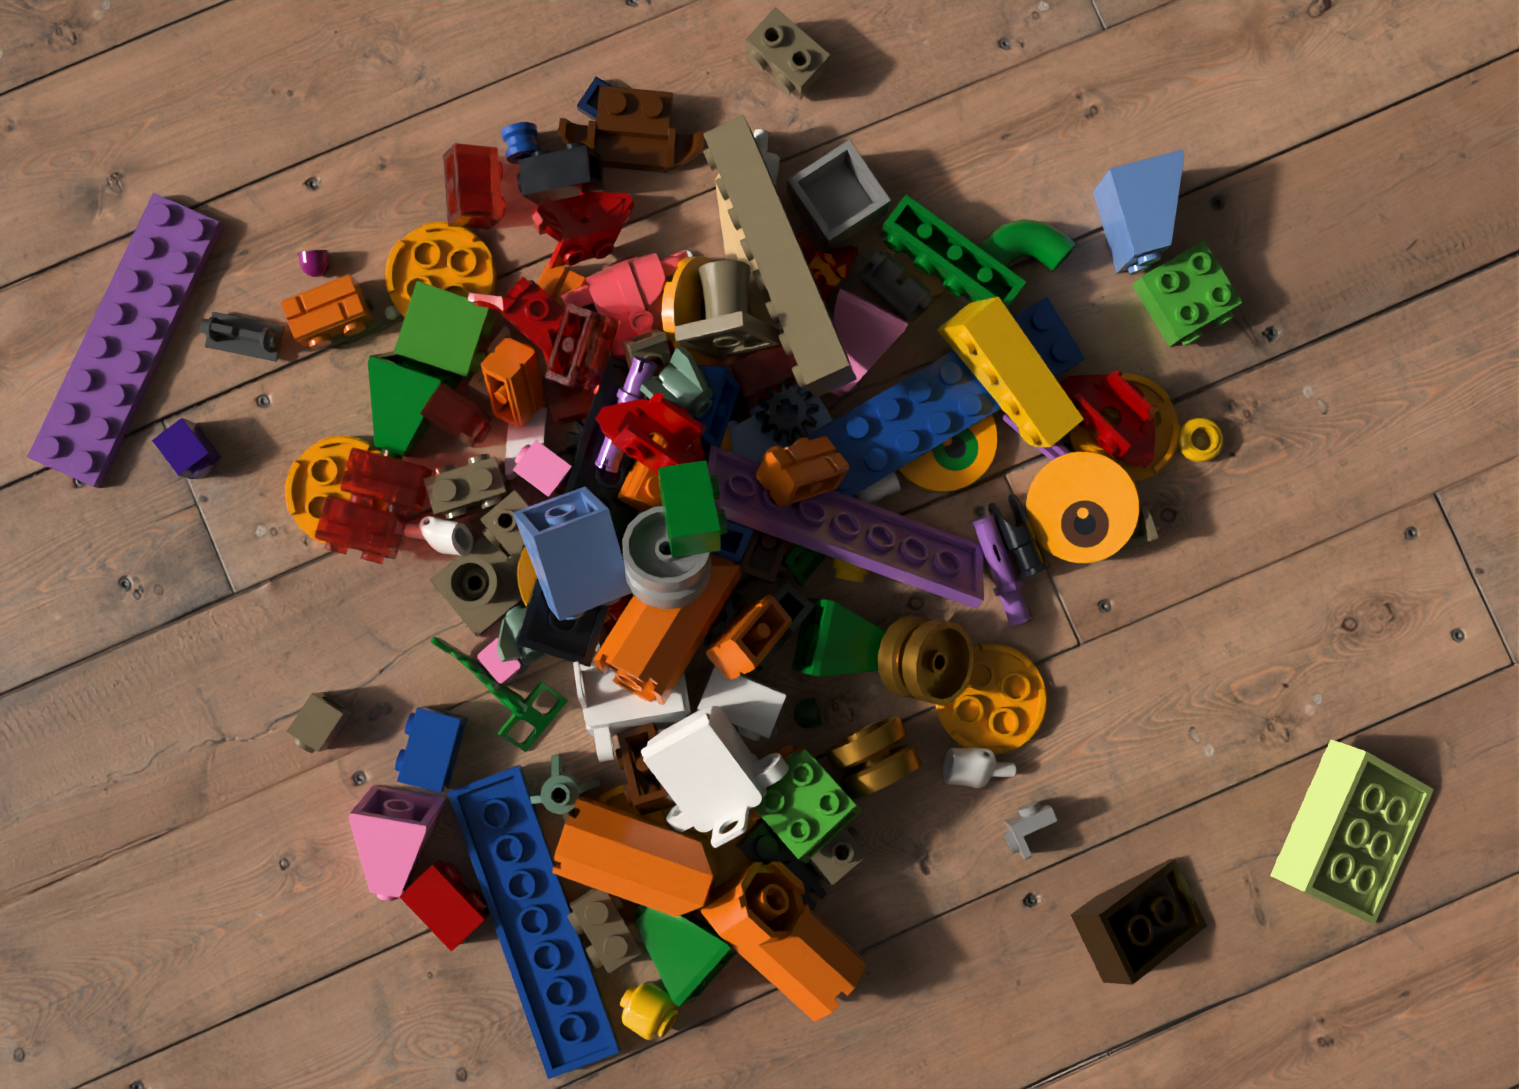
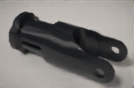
[988,494,1051,580]

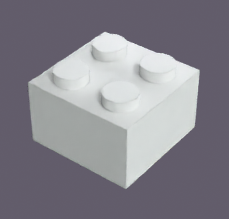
[697,666,786,741]

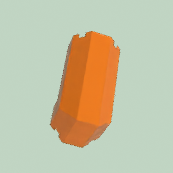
[593,554,741,705]
[552,796,721,917]
[701,862,866,1022]

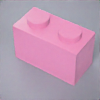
[513,440,572,499]

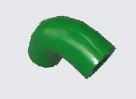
[977,219,1077,273]

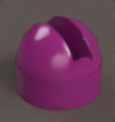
[298,250,330,277]

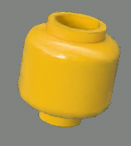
[620,981,678,1040]

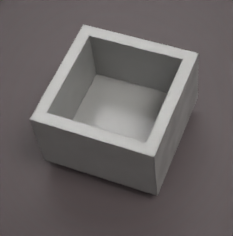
[787,140,891,253]

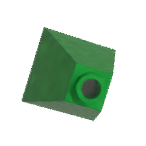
[368,351,462,460]
[791,598,886,677]
[634,905,737,1007]

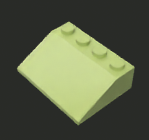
[1270,739,1434,925]

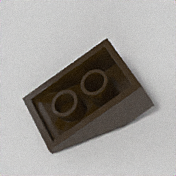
[1071,859,1207,985]

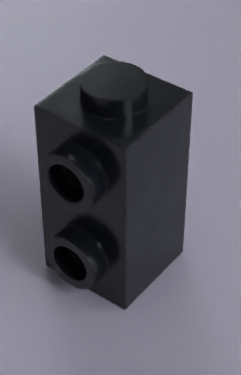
[517,143,604,205]

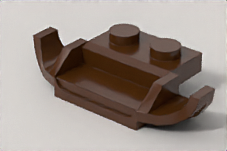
[558,86,705,173]

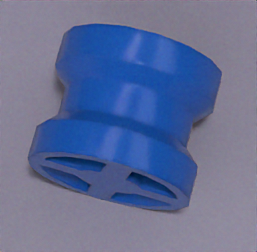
[501,122,542,164]

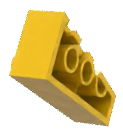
[937,296,1084,447]

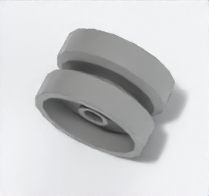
[622,506,712,609]

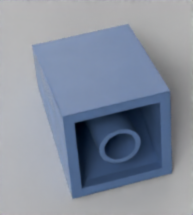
[1093,149,1184,275]
[513,487,632,621]

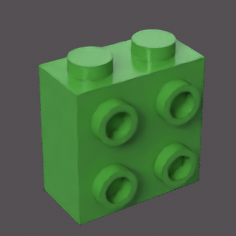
[1132,240,1242,347]
[393,281,497,379]
[753,749,862,863]

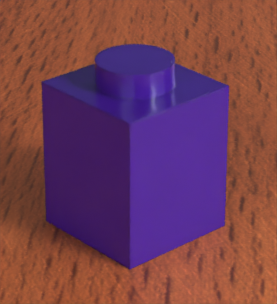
[152,418,222,480]

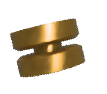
[878,615,974,705]
[824,715,922,800]

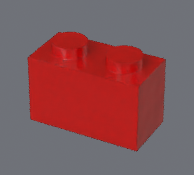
[399,859,490,952]

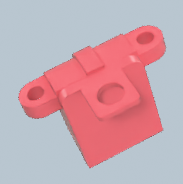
[561,251,688,361]

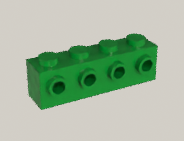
[880,194,1026,308]

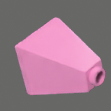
[830,289,909,397]
[349,785,446,901]

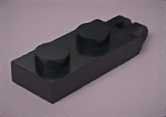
[736,818,827,910]

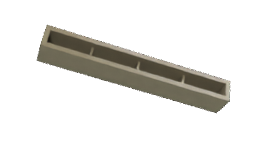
[703,115,857,398]

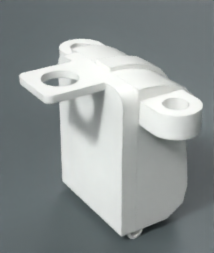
[573,640,691,762]
[641,706,789,848]

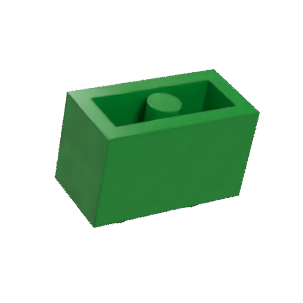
[658,460,727,558]

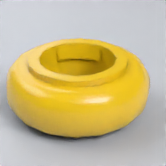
[1178,417,1223,462]

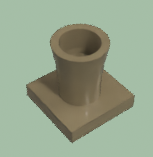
[675,260,780,359]
[430,535,523,637]

